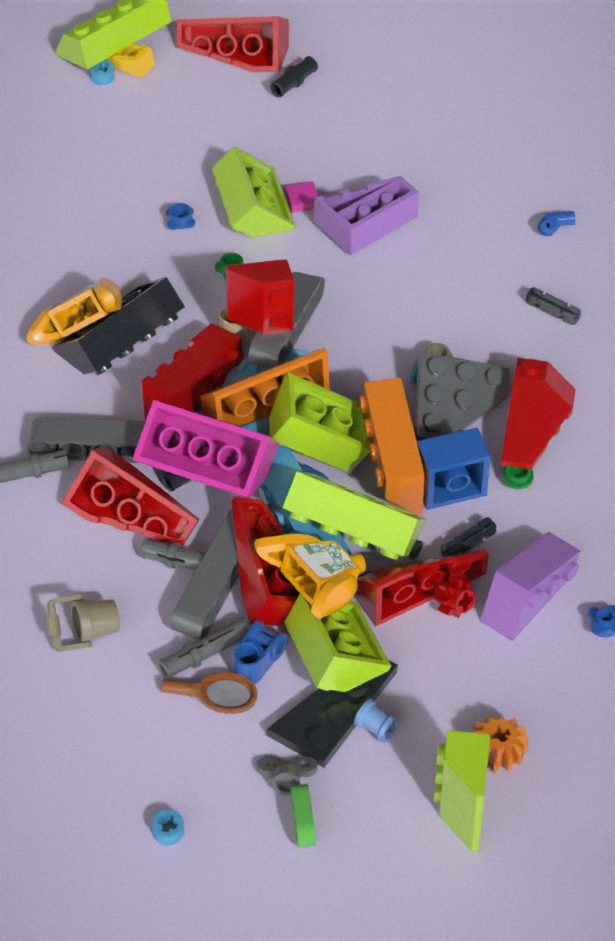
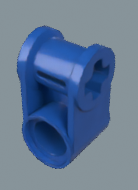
[233,620,288,684]

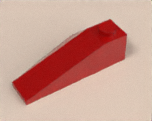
[177,16,289,72]
[355,550,489,627]

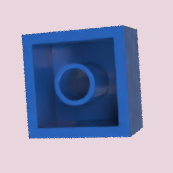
[417,427,490,510]

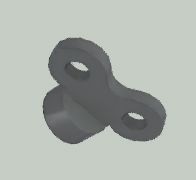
[257,756,318,795]

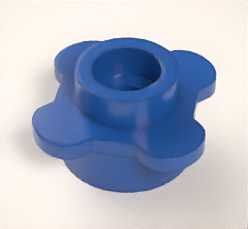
[165,203,195,230]
[587,605,615,638]

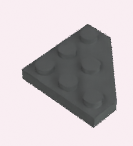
[413,352,509,441]

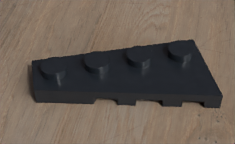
[267,660,398,768]

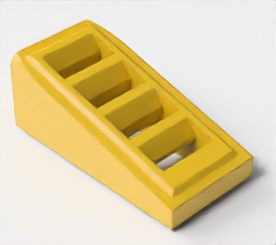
[107,44,155,77]

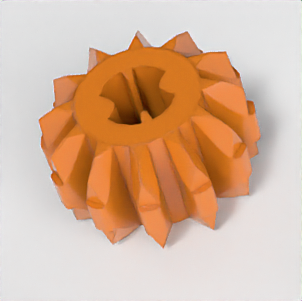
[472,713,528,774]

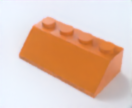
[200,348,330,427]
[359,378,424,515]

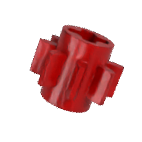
[434,575,475,618]

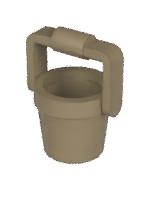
[45,594,120,652]

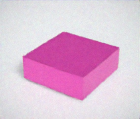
[286,181,318,212]

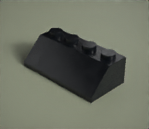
[52,277,185,375]

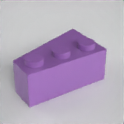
[314,176,419,255]
[480,531,581,641]

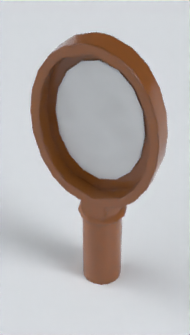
[162,672,258,714]

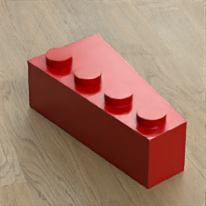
[141,323,244,421]

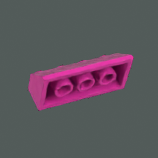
[132,400,279,499]

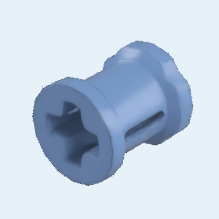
[354,699,399,743]

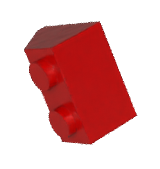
[226,259,294,334]

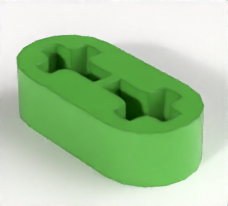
[290,784,316,848]

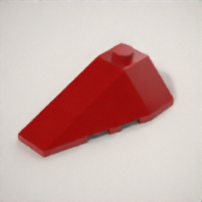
[500,357,576,470]
[62,446,199,546]
[232,497,300,626]

